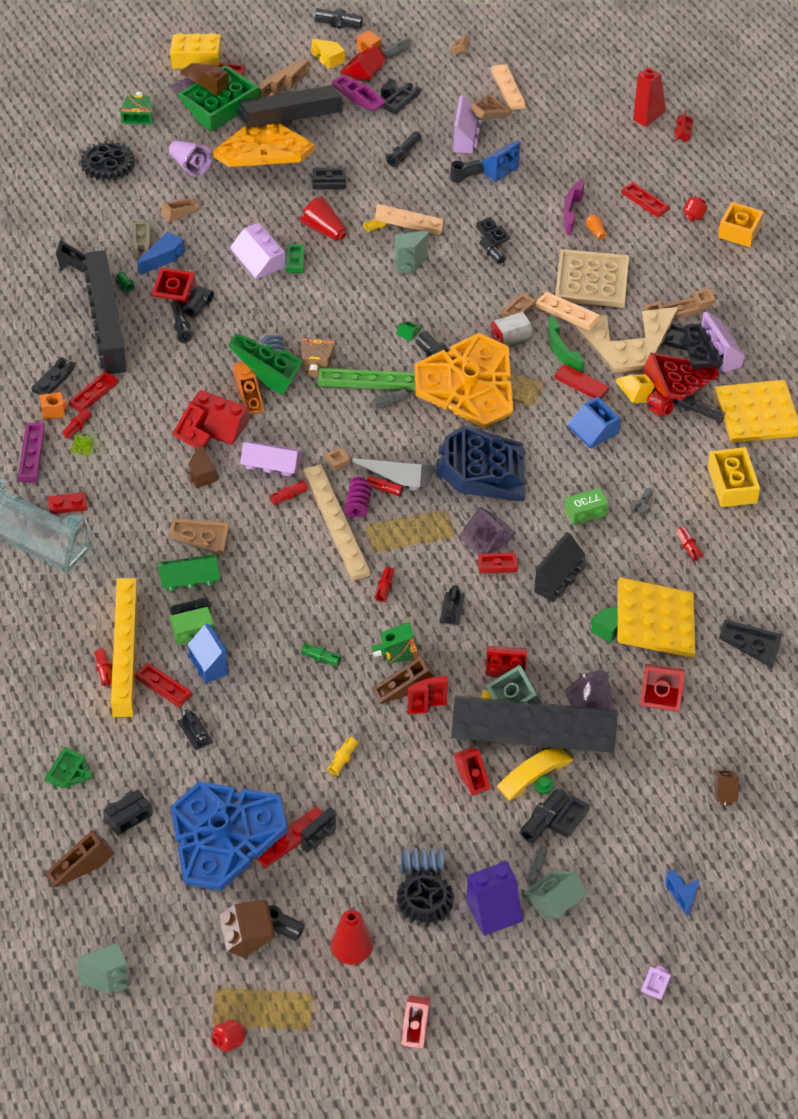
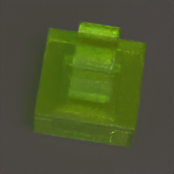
[71,433,94,456]

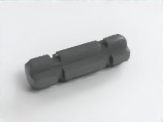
[526,845,548,884]

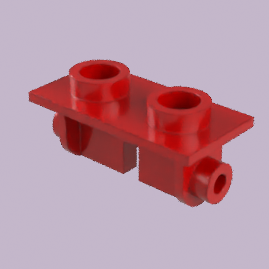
[674,110,693,142]

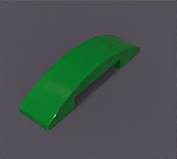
[548,315,584,373]

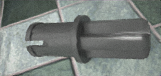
[381,39,411,60]
[372,388,408,409]

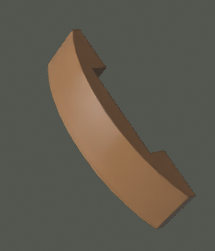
[643,288,716,319]

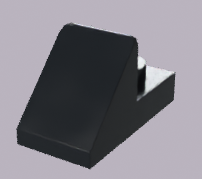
[55,240,86,273]

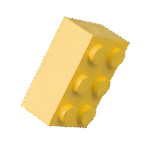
[170,33,222,69]
[707,447,760,507]

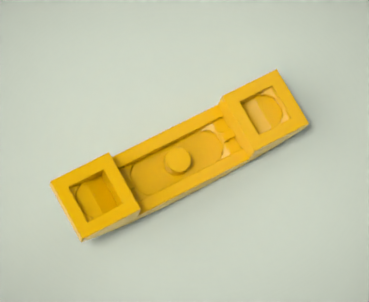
[497,747,573,801]

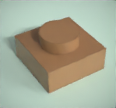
[451,35,470,55]
[325,447,350,471]

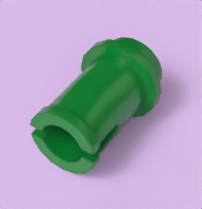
[115,272,134,292]

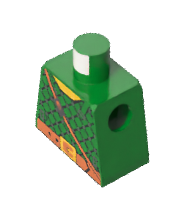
[120,92,153,124]
[371,622,419,663]

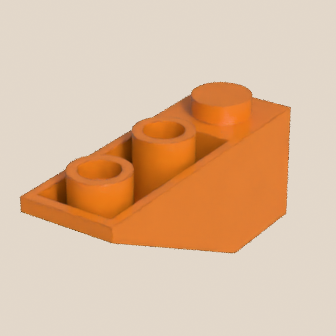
[232,362,264,414]

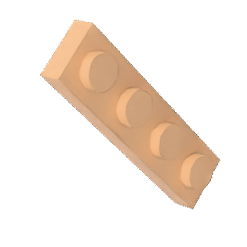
[491,64,526,111]
[375,204,443,235]
[535,292,601,331]

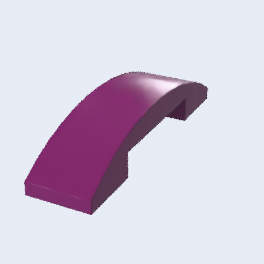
[563,179,585,235]

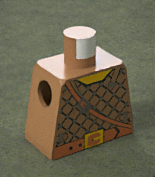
[301,338,335,377]

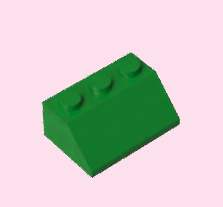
[157,554,220,591]

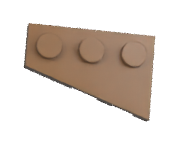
[470,93,511,119]

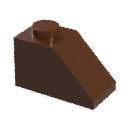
[187,445,217,488]
[713,770,739,805]

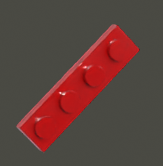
[255,806,323,869]

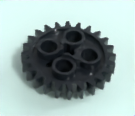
[80,140,135,182]

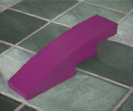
[332,74,386,111]

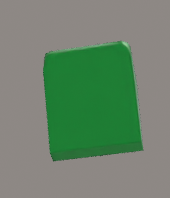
[396,321,422,341]

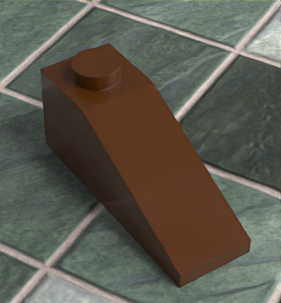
[181,63,228,95]
[372,656,437,704]
[46,830,115,888]

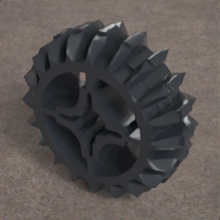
[396,872,454,927]

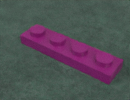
[18,423,45,483]

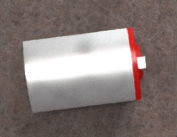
[490,312,532,346]

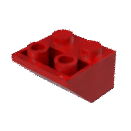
[485,645,527,678]

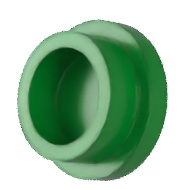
[534,775,554,794]

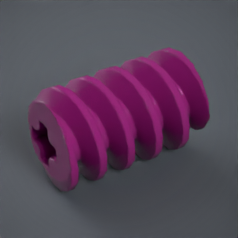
[344,476,372,517]

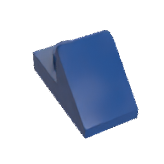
[665,869,699,916]

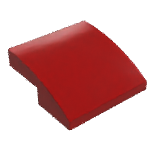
[407,675,448,714]

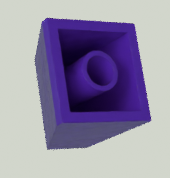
[466,861,523,936]

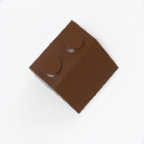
[219,899,275,958]

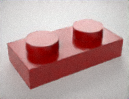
[48,492,87,514]
[478,553,518,574]

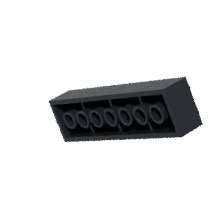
[83,250,127,374]
[451,695,618,753]

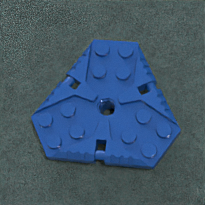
[170,781,289,891]

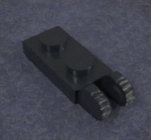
[382,83,421,114]
[31,357,75,395]

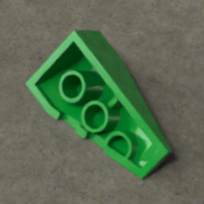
[228,333,303,395]

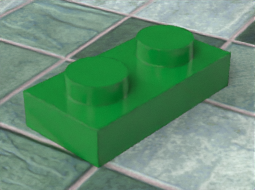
[286,244,304,273]

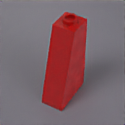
[633,67,666,127]

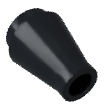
[380,79,396,99]

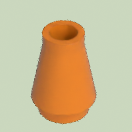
[585,214,607,240]

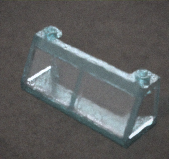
[0,477,90,574]

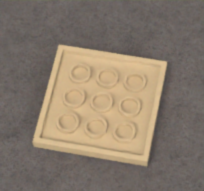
[555,249,629,308]

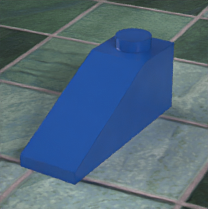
[137,232,185,274]

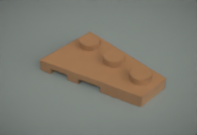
[170,518,229,556]

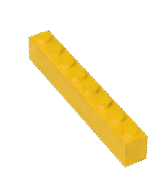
[111,578,138,717]

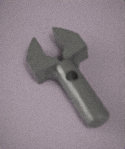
[630,488,653,516]

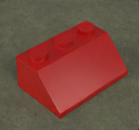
[191,390,249,445]

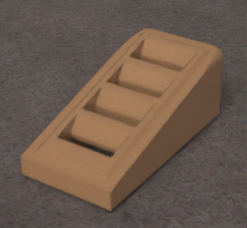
[161,198,200,222]

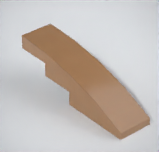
[258,59,309,98]

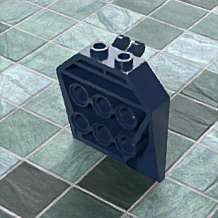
[436,426,525,501]

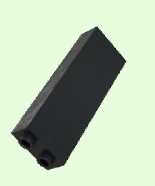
[237,85,343,128]

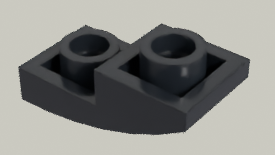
[476,217,510,245]

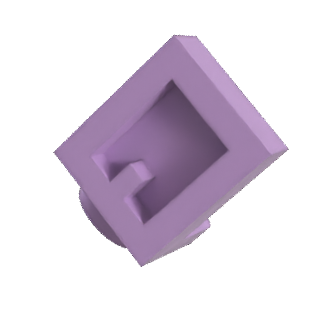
[641,965,672,1001]

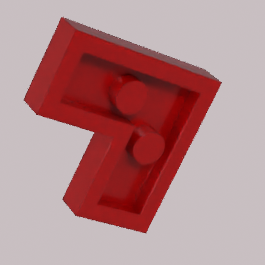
[172,403,212,450]

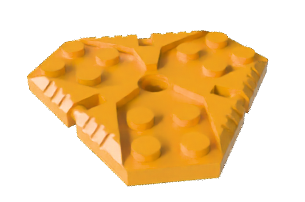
[213,123,315,167]
[414,333,513,428]

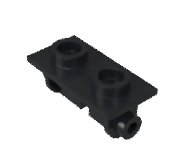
[439,585,465,625]
[169,597,211,615]
[177,709,213,751]

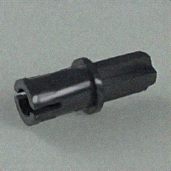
[479,237,506,265]

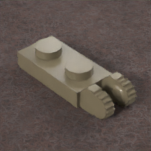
[132,222,150,260]

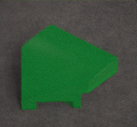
[44,747,92,788]

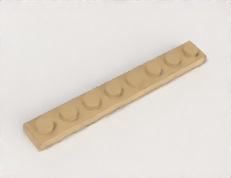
[303,464,370,581]

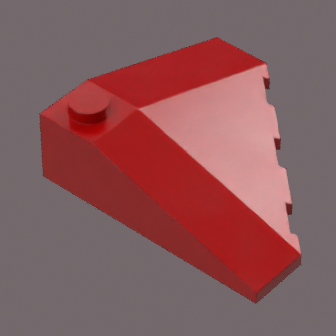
[643,352,719,400]

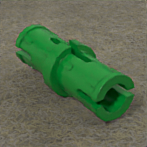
[301,642,342,667]

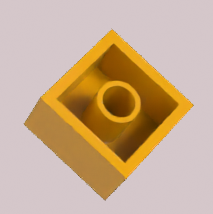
[718,202,764,247]

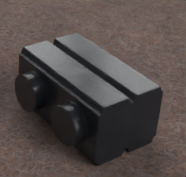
[103,789,153,836]

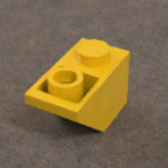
[311,39,345,69]
[616,375,655,404]

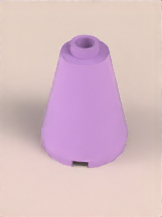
[169,140,212,177]

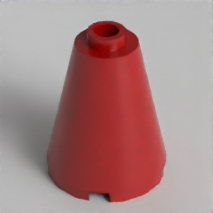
[300,196,347,241]
[330,910,374,965]

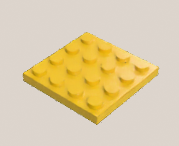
[714,380,798,443]
[617,577,695,658]

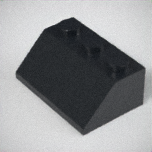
[534,532,586,602]

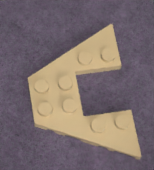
[572,307,678,372]

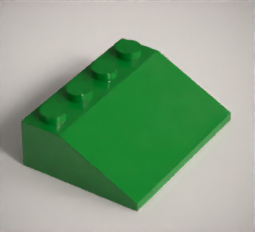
[178,65,259,132]

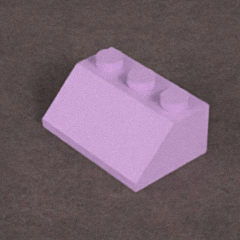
[453,96,481,154]
[230,223,286,279]
[702,312,745,372]
[240,441,305,476]

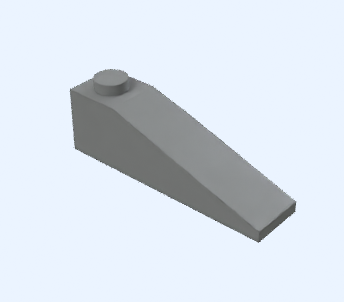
[353,458,435,491]

